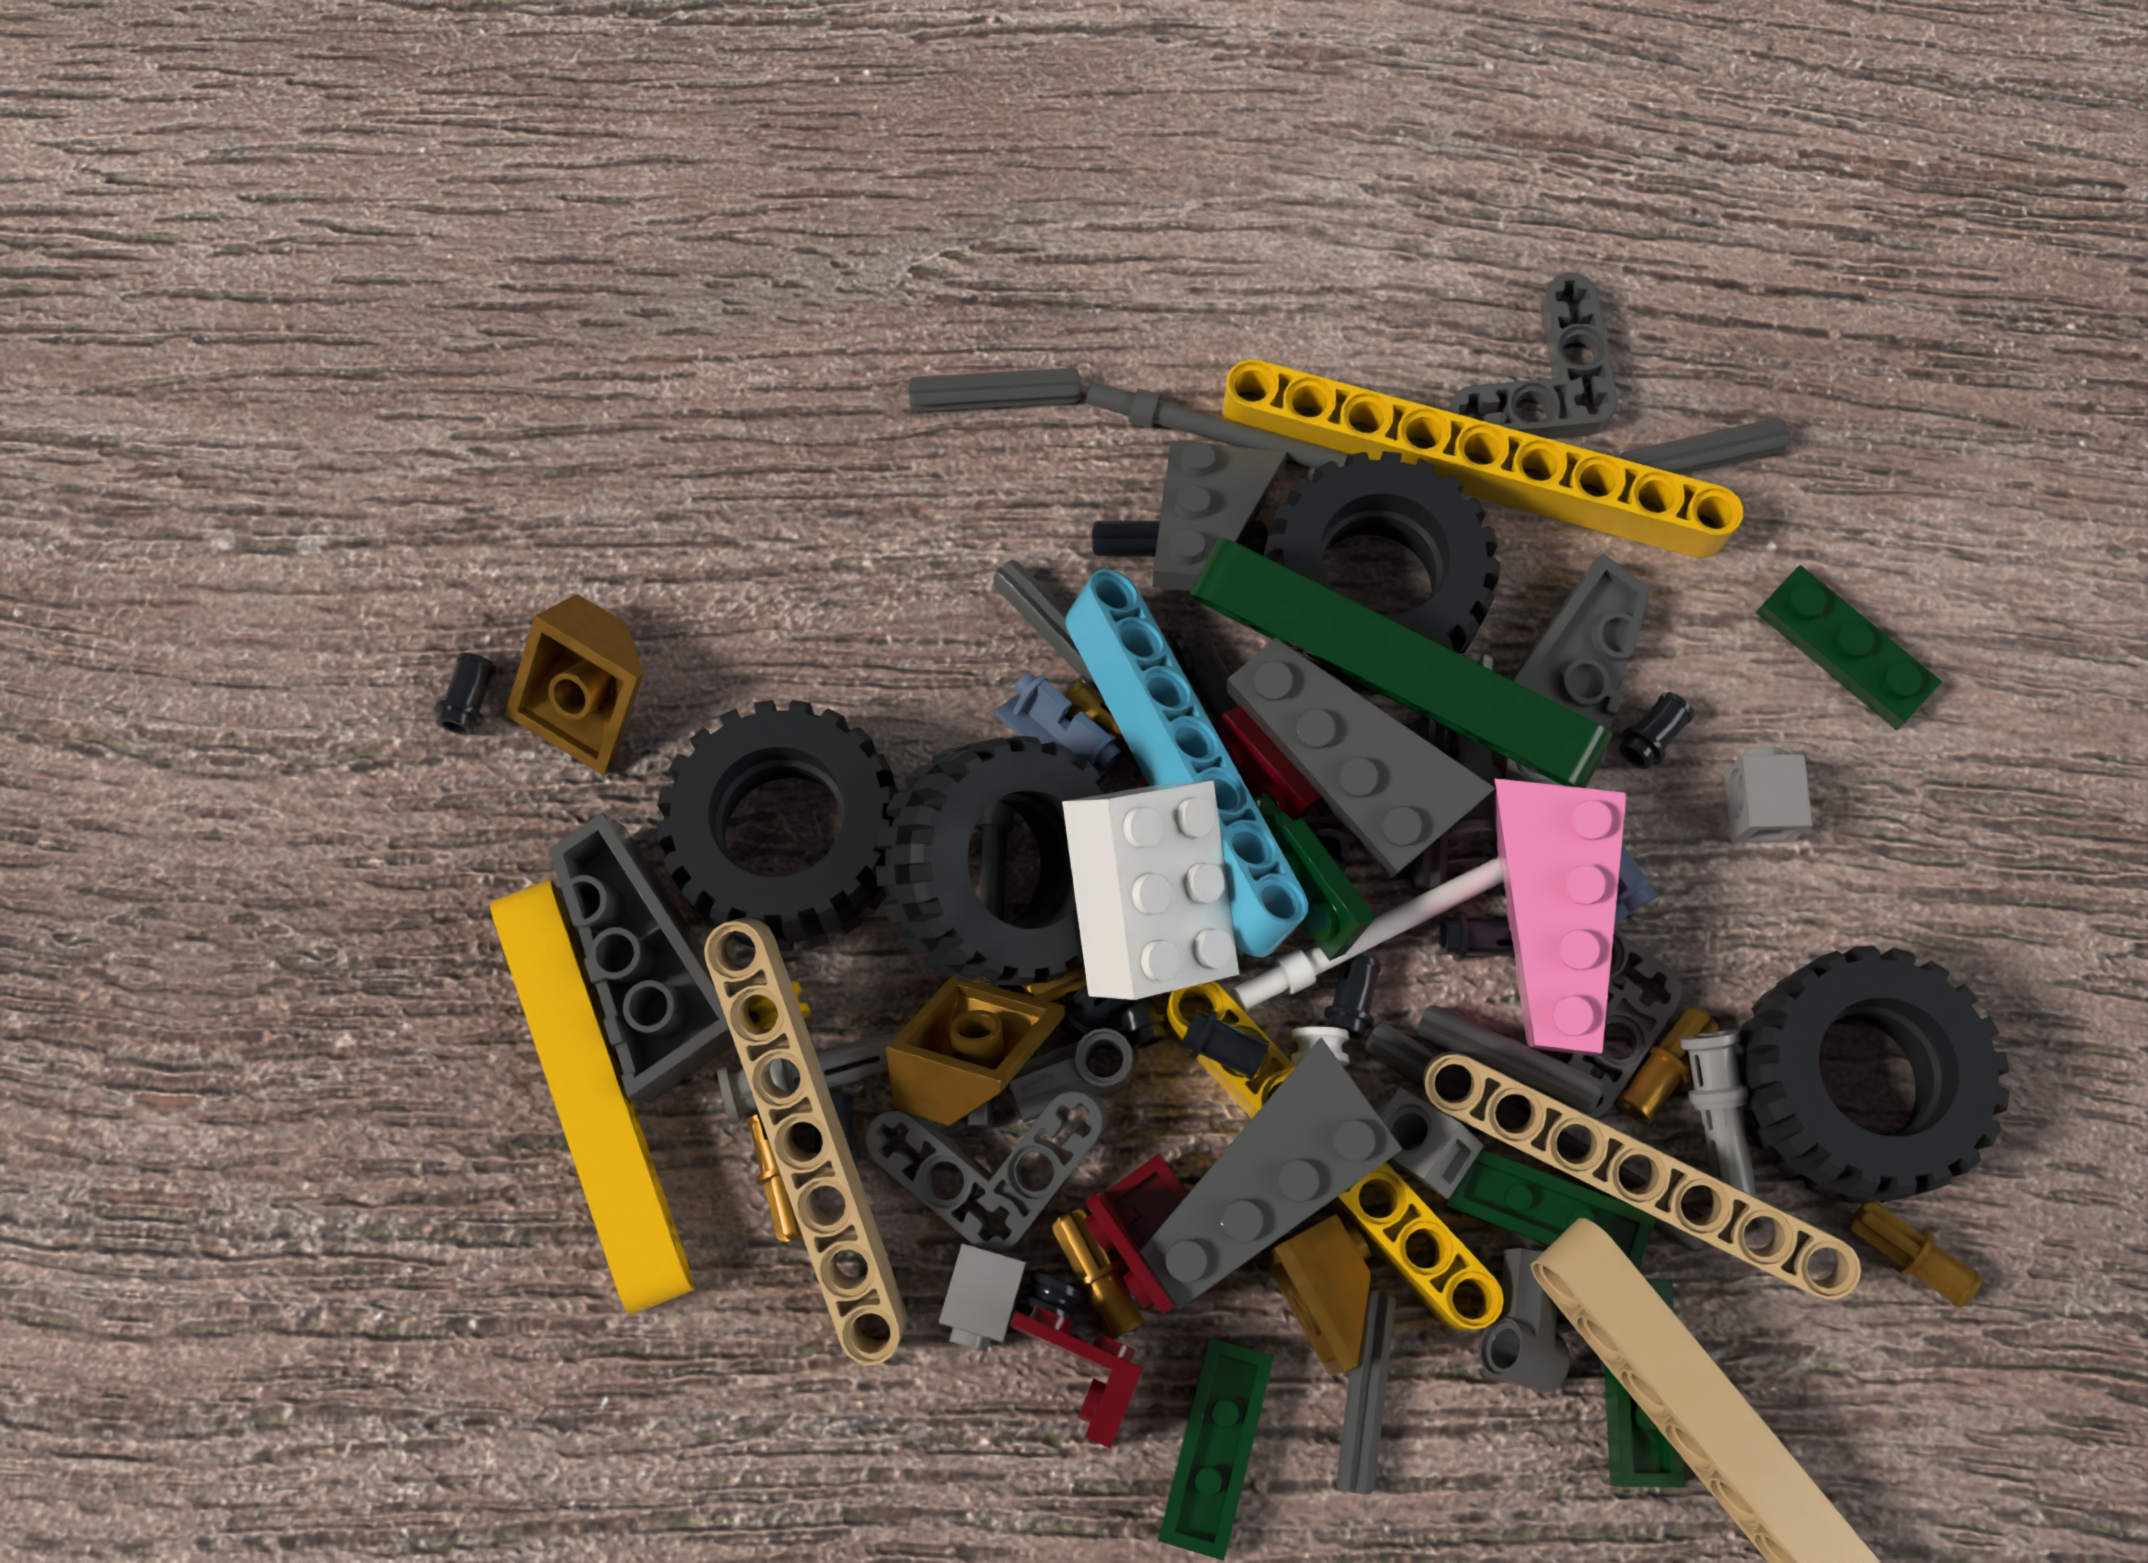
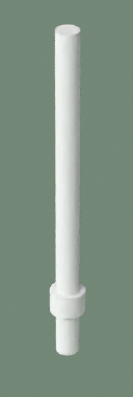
[1233,856,1504,1011]

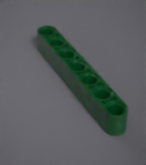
[1189,537,1613,788]

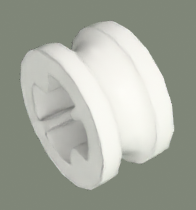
[1291,1027,1349,1066]

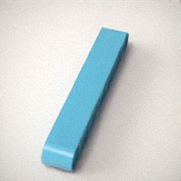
[1065,569,1308,957]

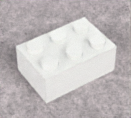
[1062,780,1239,1000]

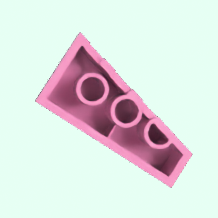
[1489,778,1627,1056]

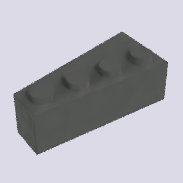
[1227,638,1496,878]
[549,812,735,1103]
[1140,1037,1403,1310]

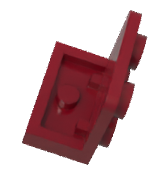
[1084,1153,1189,1315]

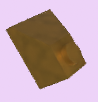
[504,594,644,776]
[886,975,1065,1126]
[1262,1214,1371,1375]

